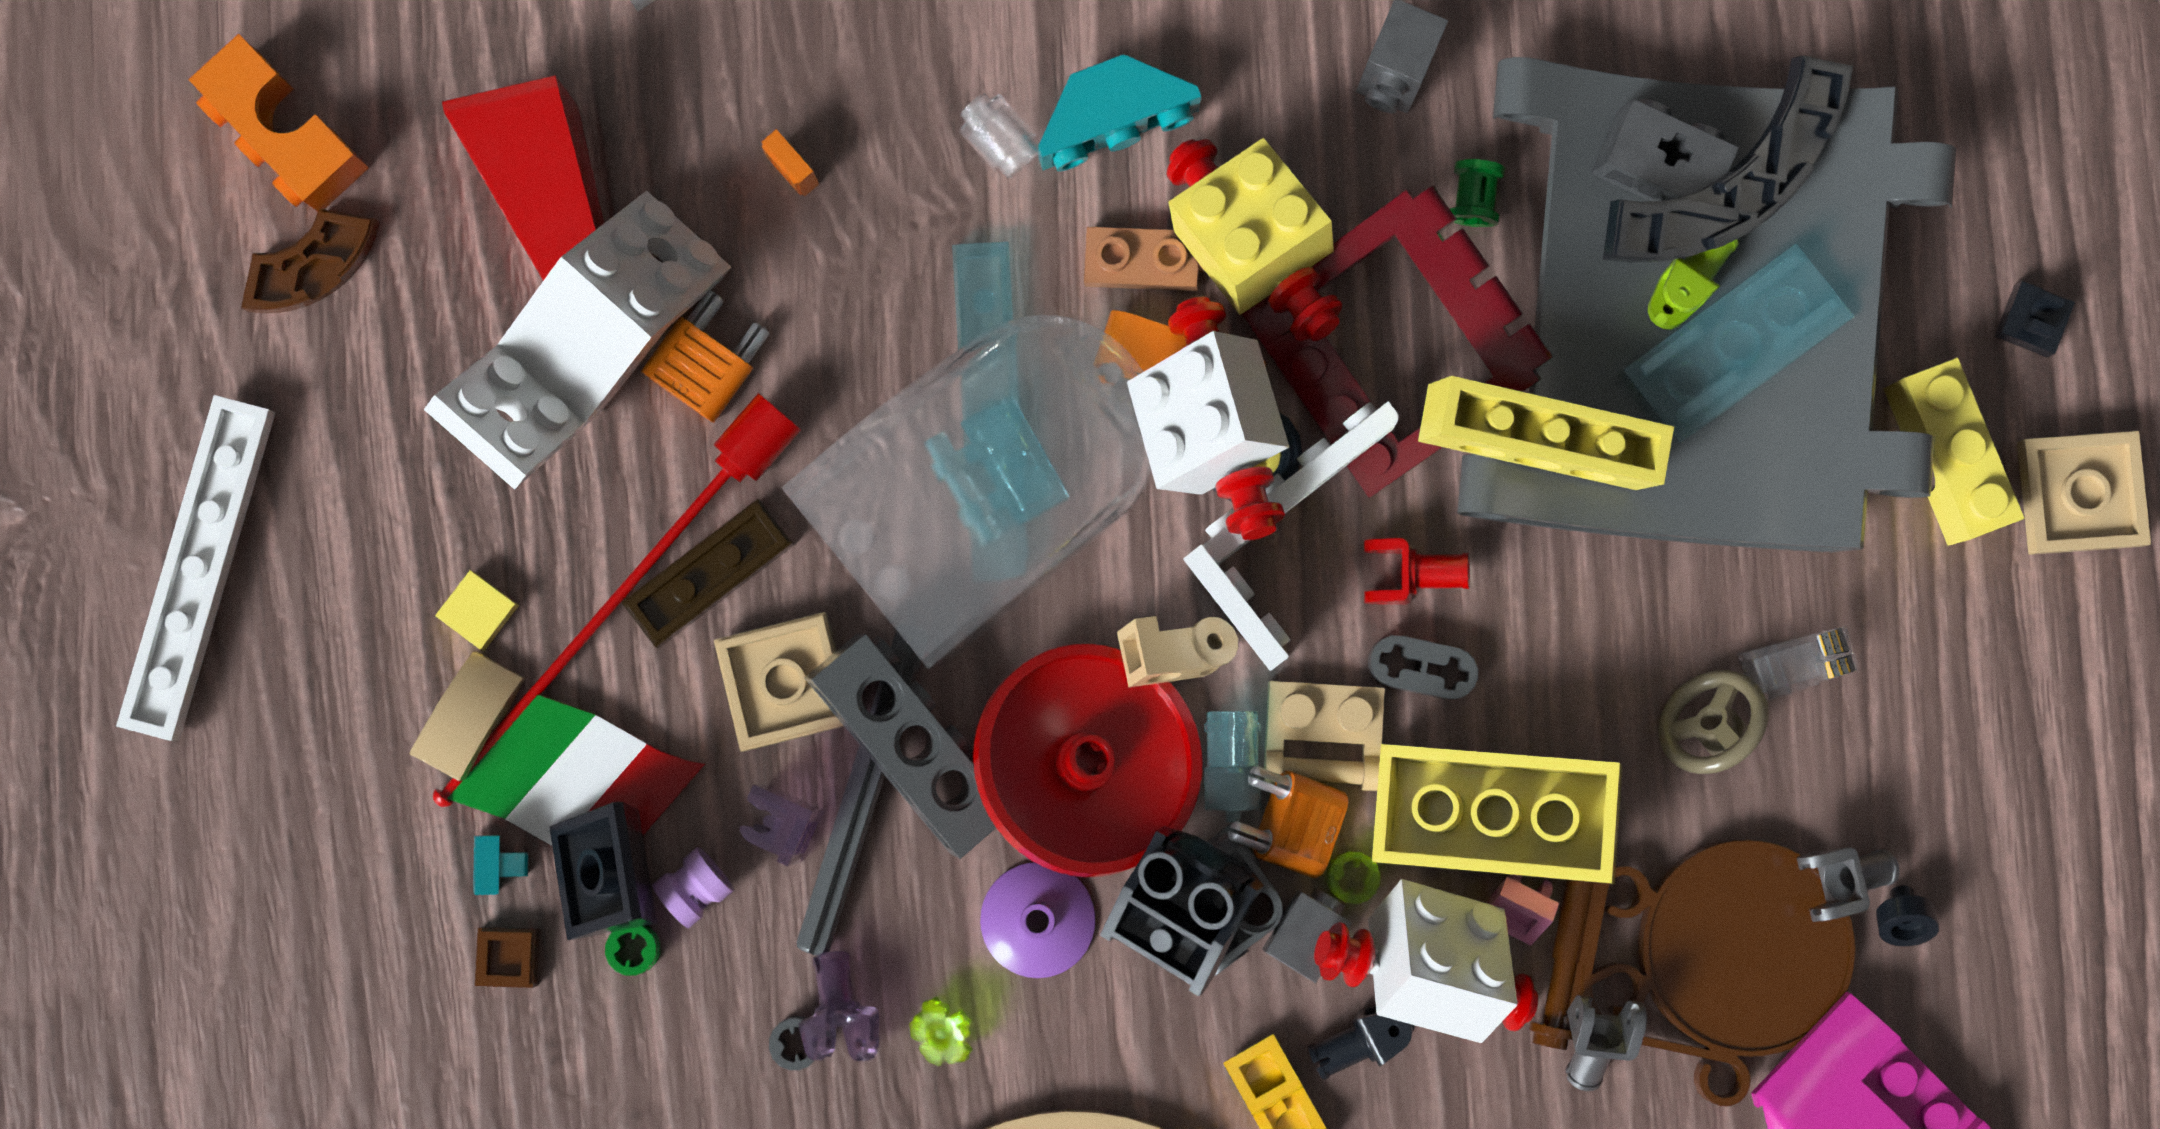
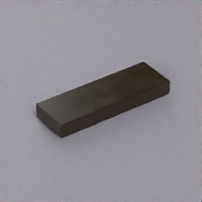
[621,499,794,649]

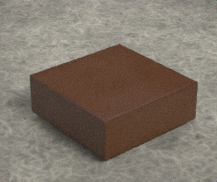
[475,927,540,988]

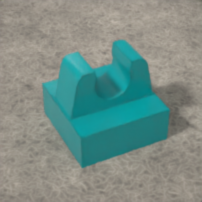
[473,835,529,895]

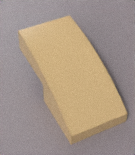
[409,651,525,781]

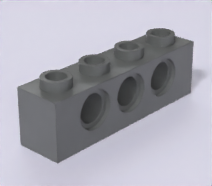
[804,633,996,859]

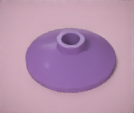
[980,862,1095,978]

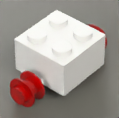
[1314,879,1538,1043]

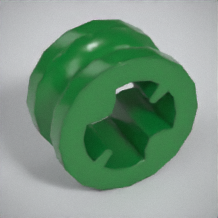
[605,926,661,976]

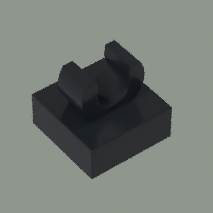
[1994,281,2075,358]

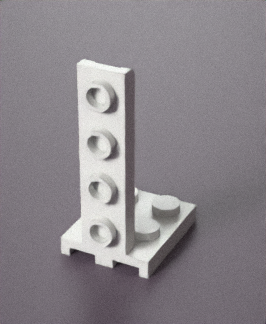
[1183,401,1398,671]

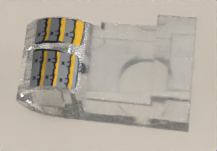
[1737,625,1860,701]

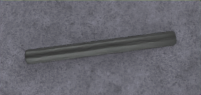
[796,623,930,956]

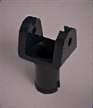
[1308,1005,1415,1080]

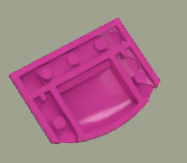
[1751,992,1991,1129]

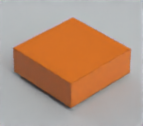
[761,129,819,197]

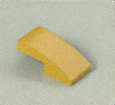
[1223,1034,1327,1129]

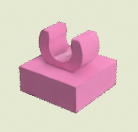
[1486,875,1559,946]

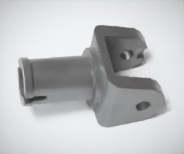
[1797,848,1900,922]
[1565,995,1647,1091]

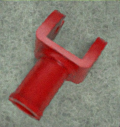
[1364,538,1470,605]

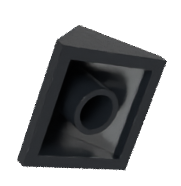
[549,802,657,941]

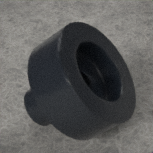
[1876,885,1939,947]

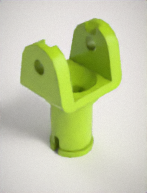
[1648,239,1739,329]

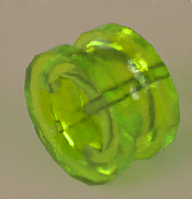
[1326,851,1380,904]

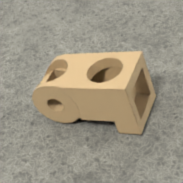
[1117,616,1238,687]

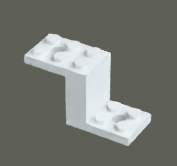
[424,191,731,489]

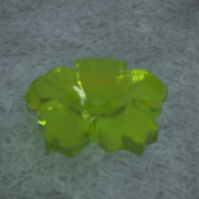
[909,996,973,1067]

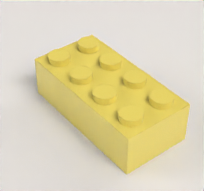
[1372,744,1622,884]

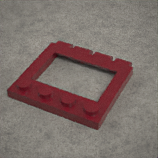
[1242,186,1553,498]

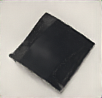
[1100,826,1264,996]

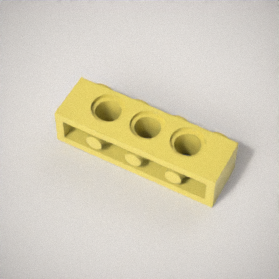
[1418,376,1674,490]

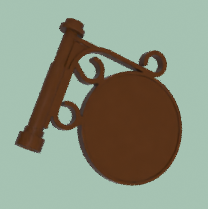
[1529,840,1855,1106]

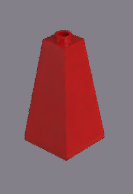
[442,75,604,281]

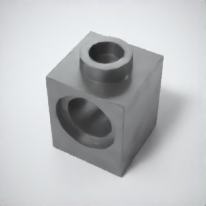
[1262,887,1352,983]

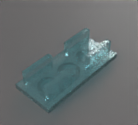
[1624,244,1854,444]

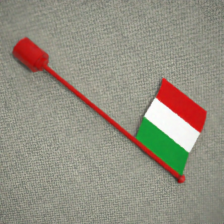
[433,393,801,846]

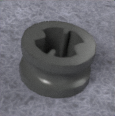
[769,1016,823,1071]

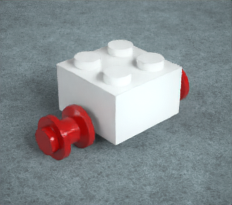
[1127,297,1289,540]

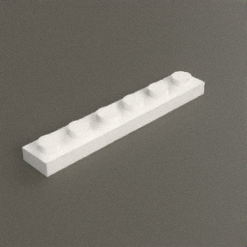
[116,395,275,742]

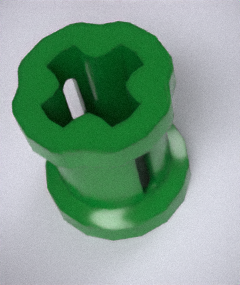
[1450,159,1505,227]

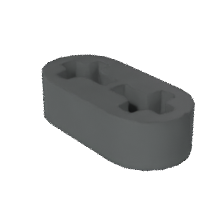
[1368,635,1478,700]

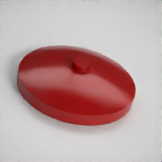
[973,644,1203,877]

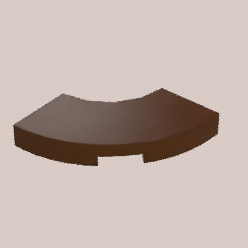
[241,209,380,313]

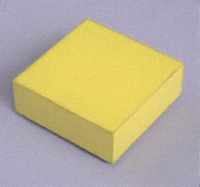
[435,570,519,651]

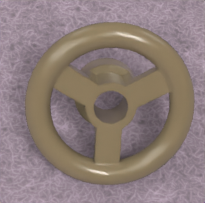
[1658,670,1769,774]

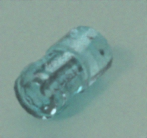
[1204,711,1262,822]

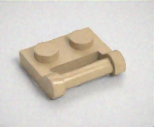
[1263,681,1385,791]

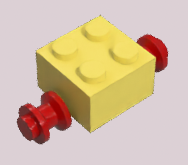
[1166,137,1342,342]

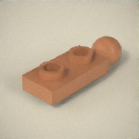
[1084,227,1206,291]

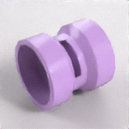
[652,847,734,928]

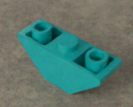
[1038,54,1201,172]

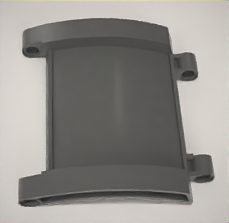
[1457,57,1956,553]

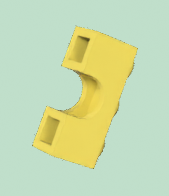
[1883,358,2025,546]

